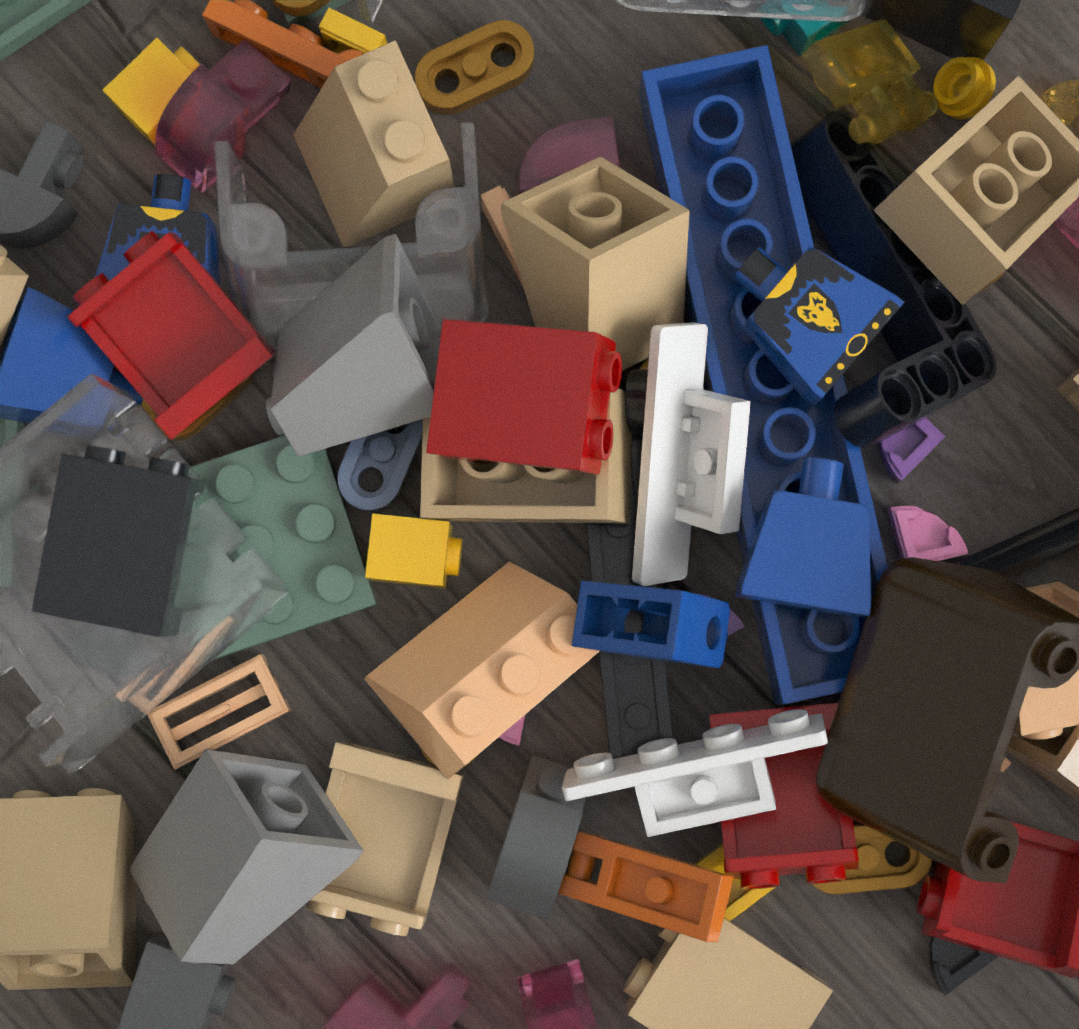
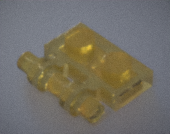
[800,19,938,144]

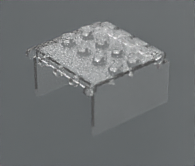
[0,373,289,775]

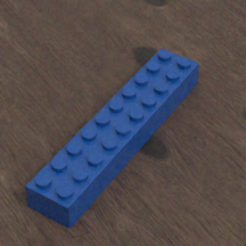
[638,45,888,705]

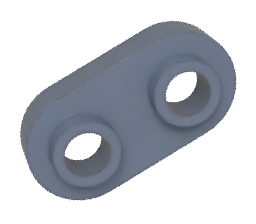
[338,419,423,512]

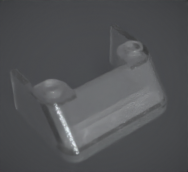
[214,122,489,349]

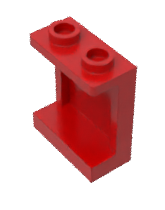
[67,231,276,440]
[426,319,622,475]
[709,702,859,889]
[917,821,1079,978]

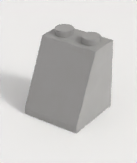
[266,234,442,457]
[129,749,364,965]

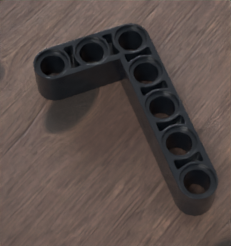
[790,111,997,448]

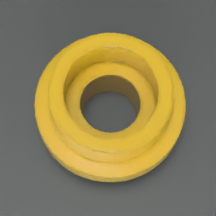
[933,57,996,120]

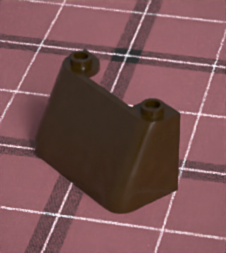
[816,557,1079,883]

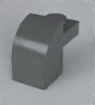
[0,120,84,248]
[486,755,586,920]

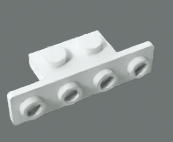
[632,322,751,586]
[562,709,828,837]

